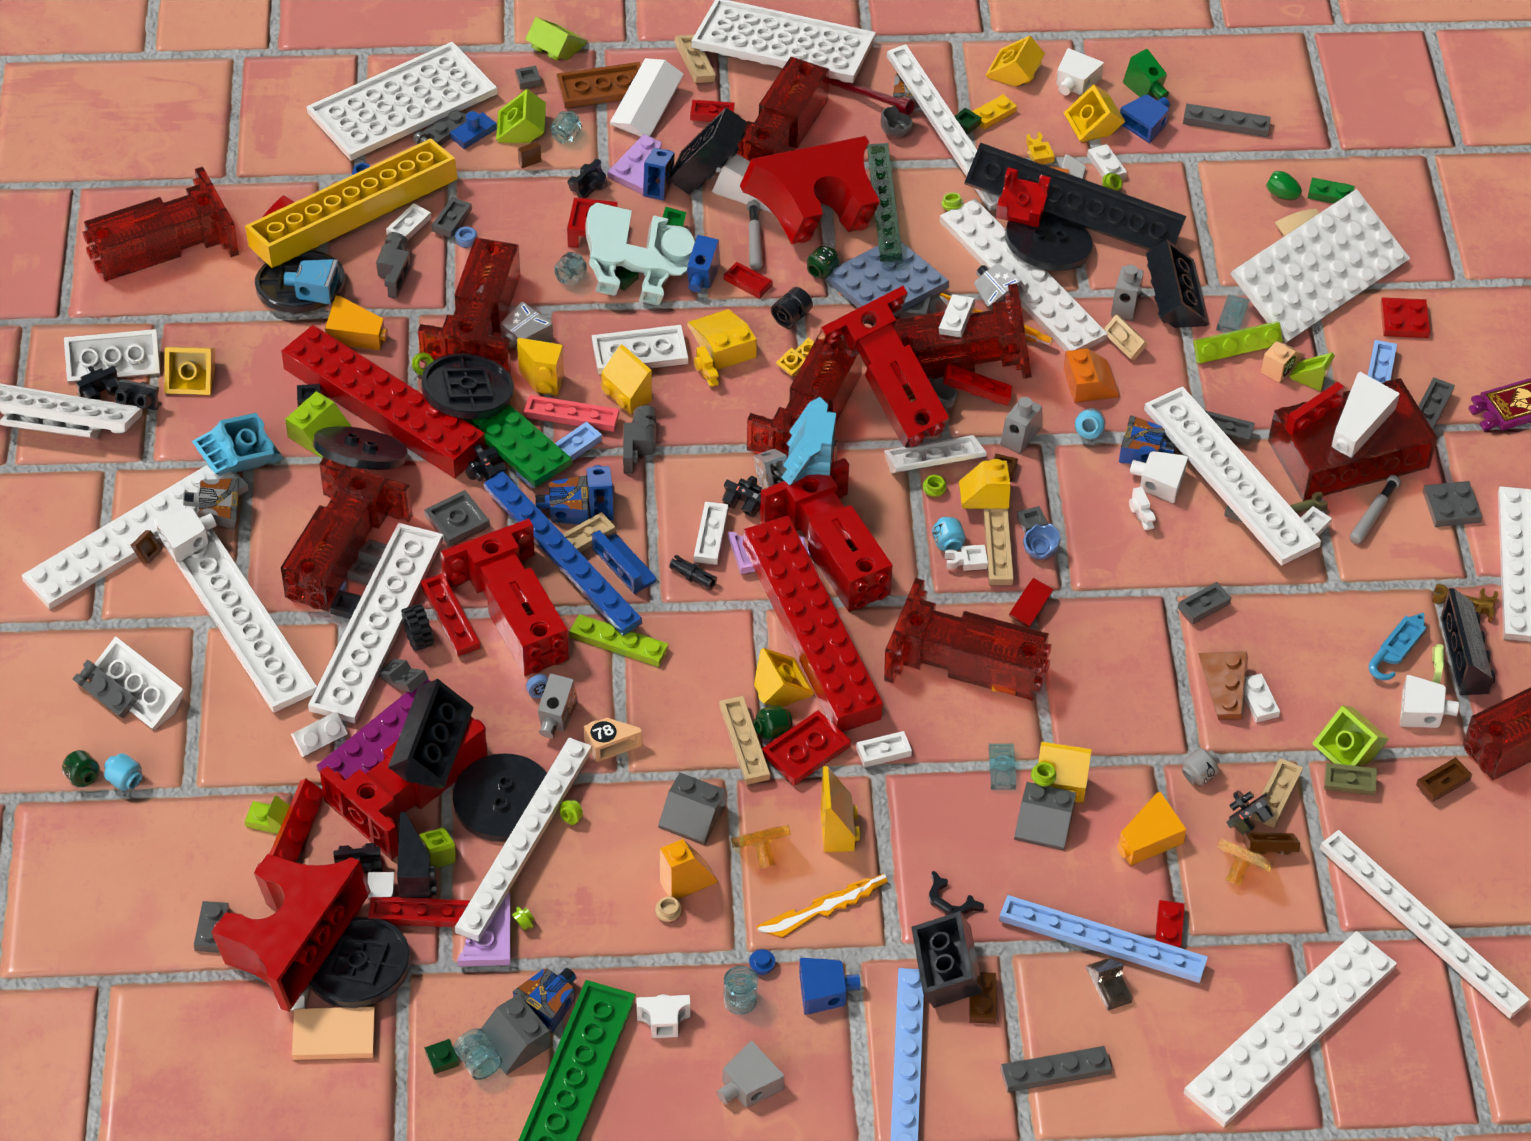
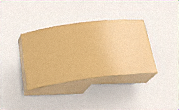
[1275,209,1319,237]

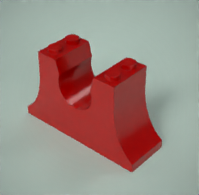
[740,136,880,244]
[211,854,371,1012]

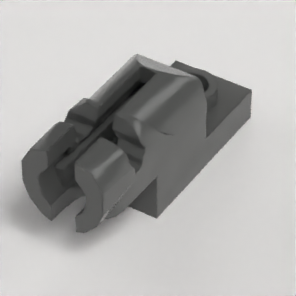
[376,232,411,298]
[623,405,656,473]

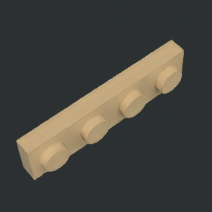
[983,509,1013,585]
[719,696,770,785]

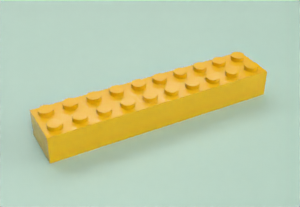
[245,139,458,268]

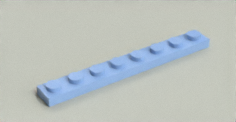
[999,895,1208,983]
[890,968,924,1141]

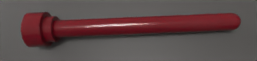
[828,78,915,115]

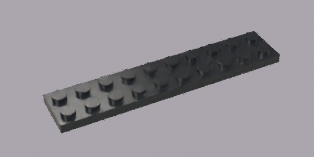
[964,142,1186,251]

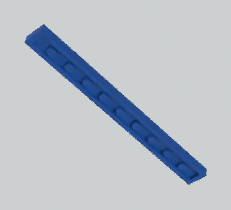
[484,471,642,636]

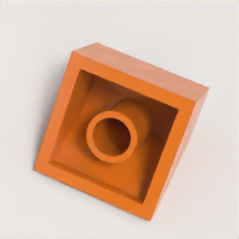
[1063,348,1119,403]

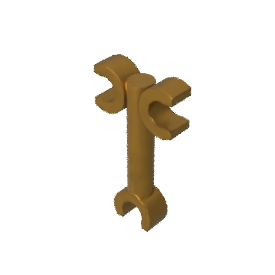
[1432,584,1498,623]

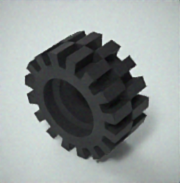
[401,604,434,651]

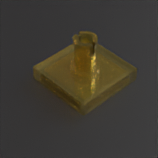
[731,825,791,868]
[1217,838,1274,886]

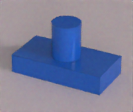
[450,111,497,149]

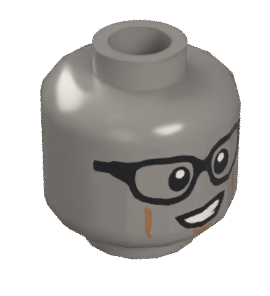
[1181,748,1220,786]

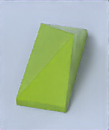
[1289,352,1335,392]

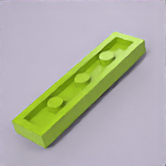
[1193,321,1283,364]
[569,614,669,667]

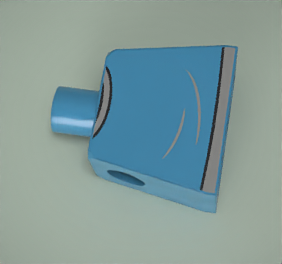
[284,259,340,304]

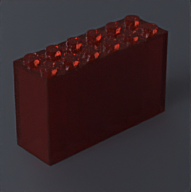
[1268,378,1438,501]

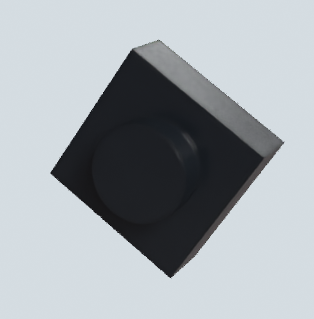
[297,384,321,407]
[330,590,362,619]

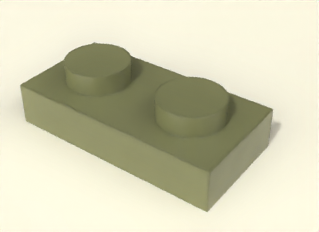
[1324,763,1377,795]

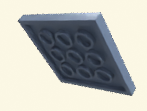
[825,237,949,316]

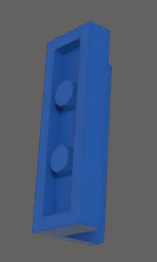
[592,530,657,594]

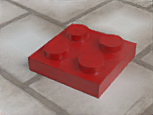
[1380,297,1430,338]

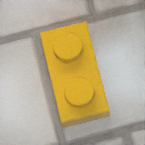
[972,94,1017,130]

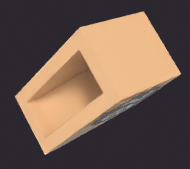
[1261,341,1304,383]
[584,718,642,763]

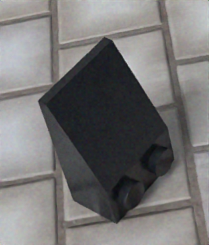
[397,812,437,899]

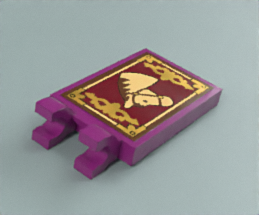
[1468,378,1531,431]

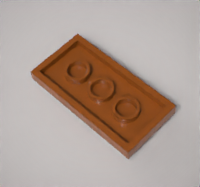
[557,62,641,108]

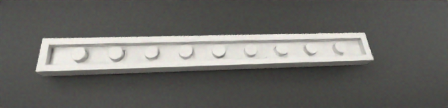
[887,44,999,211]
[455,738,592,942]
[1319,830,1530,1019]

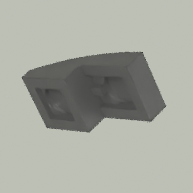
[347,539,387,585]
[378,659,429,693]

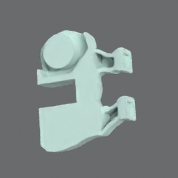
[585,203,695,305]

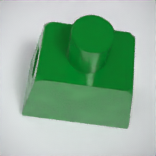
[1123,48,1169,100]

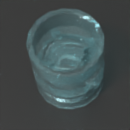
[723,966,758,1014]
[453,1028,502,1080]

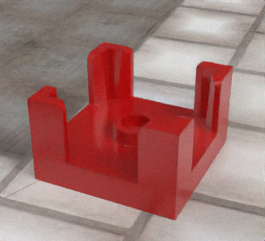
[996,167,1050,228]
[567,197,618,248]

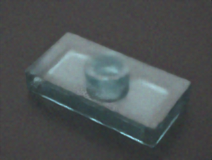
[1216,294,1250,333]
[988,744,1016,790]

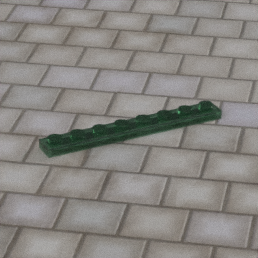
[867,143,902,262]

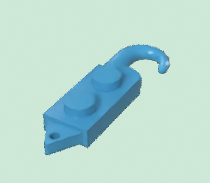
[1368,613,1427,680]

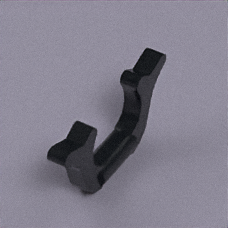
[928,871,984,915]

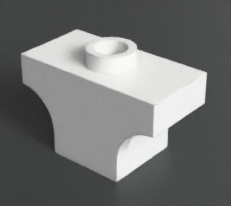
[636,994,690,1038]

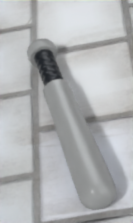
[747,200,763,270]
[1350,475,1401,544]

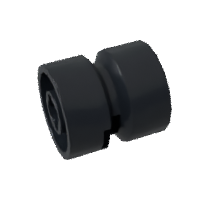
[771,287,813,328]

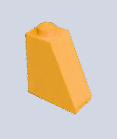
[325,296,388,350]
[1117,792,1187,866]
[660,839,718,900]

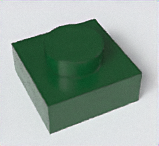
[954,108,982,135]
[614,266,639,291]
[424,1039,459,1074]

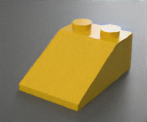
[687,309,757,370]
[820,766,860,852]

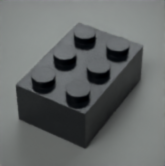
[911,911,983,1008]

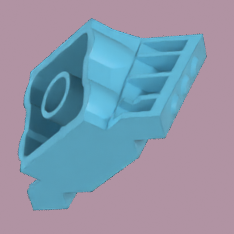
[781,397,836,485]
[192,413,284,476]

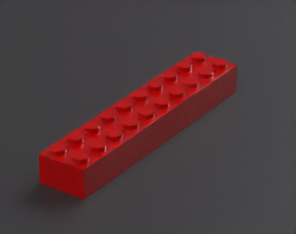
[281,325,486,479]
[743,516,883,732]

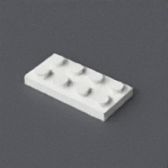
[591,325,688,375]

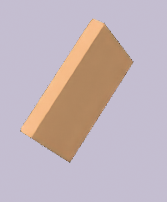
[292,1007,375,1060]

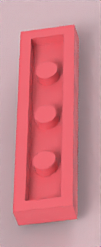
[524,395,619,432]

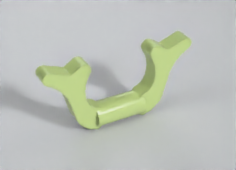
[1432,644,1444,684]

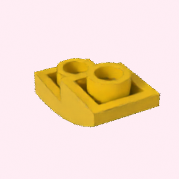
[776,337,826,377]

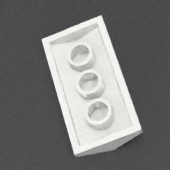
[610,58,684,137]
[64,329,160,383]
[0,414,101,439]
[884,435,987,474]
[89,636,185,730]

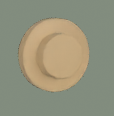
[655,896,681,922]

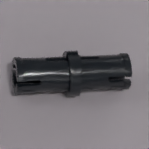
[669,555,717,590]

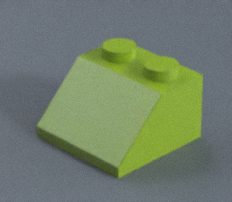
[525,17,588,61]
[496,89,546,143]
[285,391,352,459]
[1312,705,1389,767]

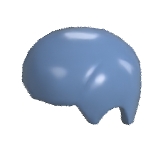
[1023,523,1061,560]

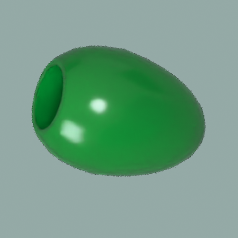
[1266,170,1302,200]

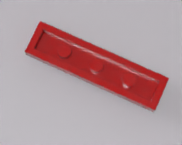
[420,573,480,657]
[269,778,323,863]
[368,897,471,927]

